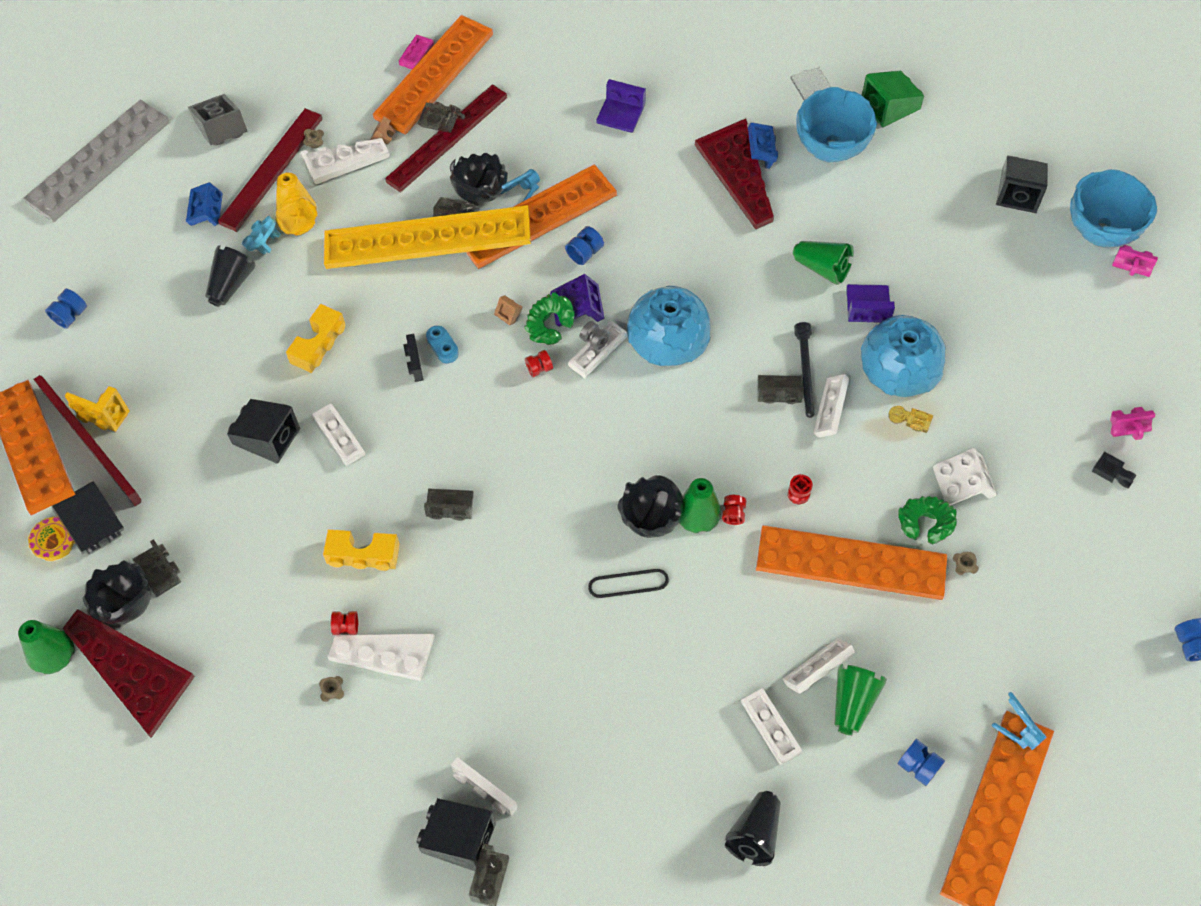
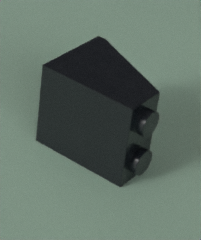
[996,155,1048,214]
[227,399,300,464]
[52,481,124,555]
[416,798,496,873]

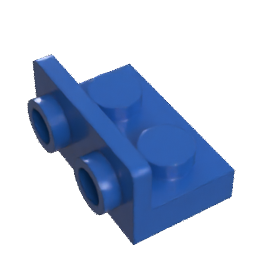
[748,122,778,169]
[186,182,223,226]

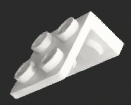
[933,448,997,506]

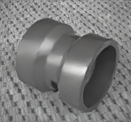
[579,321,610,351]

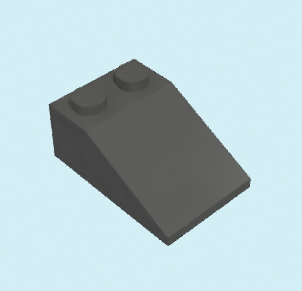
[188,94,248,145]

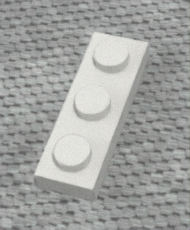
[568,321,627,378]
[814,374,849,438]
[312,403,365,466]
[783,638,855,694]
[741,688,802,765]
[451,757,518,816]

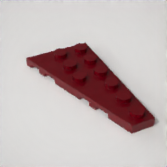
[695,118,774,229]
[63,609,195,738]

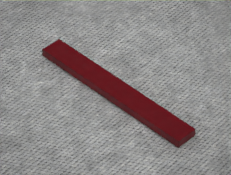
[385,84,507,193]
[218,108,323,232]
[33,375,141,506]

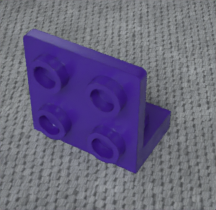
[596,79,646,133]
[550,274,605,327]
[846,284,895,323]

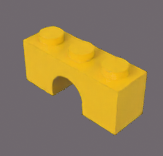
[286,304,346,373]
[323,529,400,571]

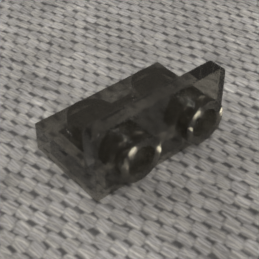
[418,102,465,133]
[433,197,480,217]
[757,375,804,404]
[424,488,474,521]
[132,539,181,597]
[469,843,510,906]

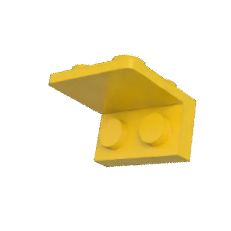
[64,386,130,432]

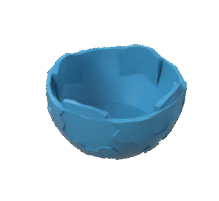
[796,87,877,162]
[1070,169,1157,247]
[627,285,711,366]
[861,315,946,397]

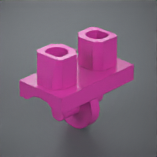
[1112,245,1158,277]
[1110,407,1156,440]

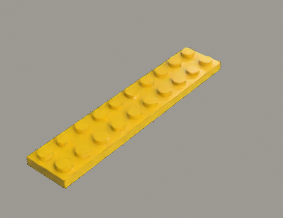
[324,205,531,269]

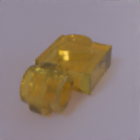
[888,406,934,433]

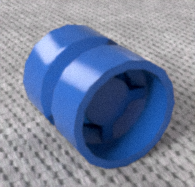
[565,226,604,265]
[45,288,87,329]
[1174,618,1201,662]
[897,738,945,786]

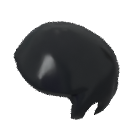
[450,153,508,203]
[618,475,683,538]
[83,560,151,624]

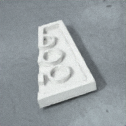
[300,138,390,185]
[328,634,434,681]

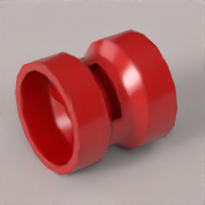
[524,350,553,378]
[788,474,813,505]
[722,494,747,525]
[331,611,359,635]

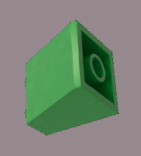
[861,70,924,128]

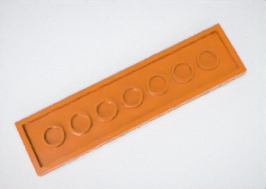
[373,15,493,135]
[466,164,617,269]
[0,380,76,516]
[756,525,947,600]
[939,711,1054,906]

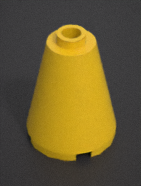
[276,172,317,211]

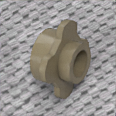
[303,129,324,148]
[952,552,979,575]
[319,676,344,702]

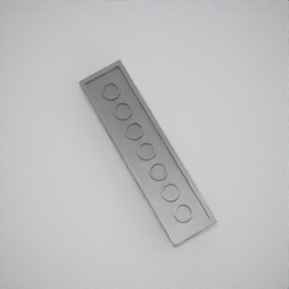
[23,99,170,223]

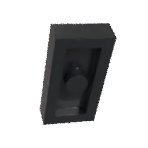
[403,333,424,382]

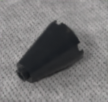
[205,245,256,307]
[725,791,781,866]

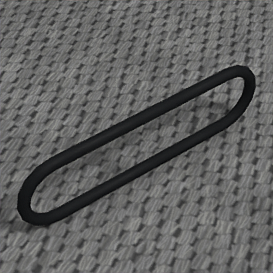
[588,569,669,598]

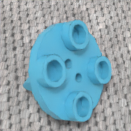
[242,215,281,255]

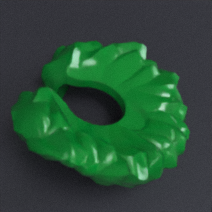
[524,293,575,345]
[898,496,957,545]

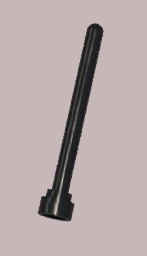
[794,322,814,418]

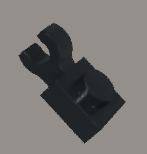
[1092,451,1137,489]

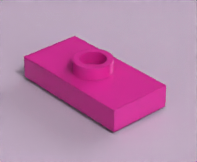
[398,34,434,69]

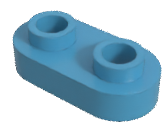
[426,325,459,364]

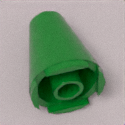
[793,241,854,285]
[679,478,721,533]
[18,620,75,674]
[834,664,887,736]

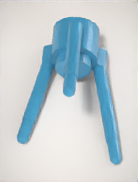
[501,169,540,202]
[992,692,1047,750]

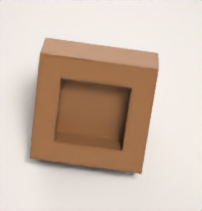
[370,117,396,144]
[494,295,523,325]

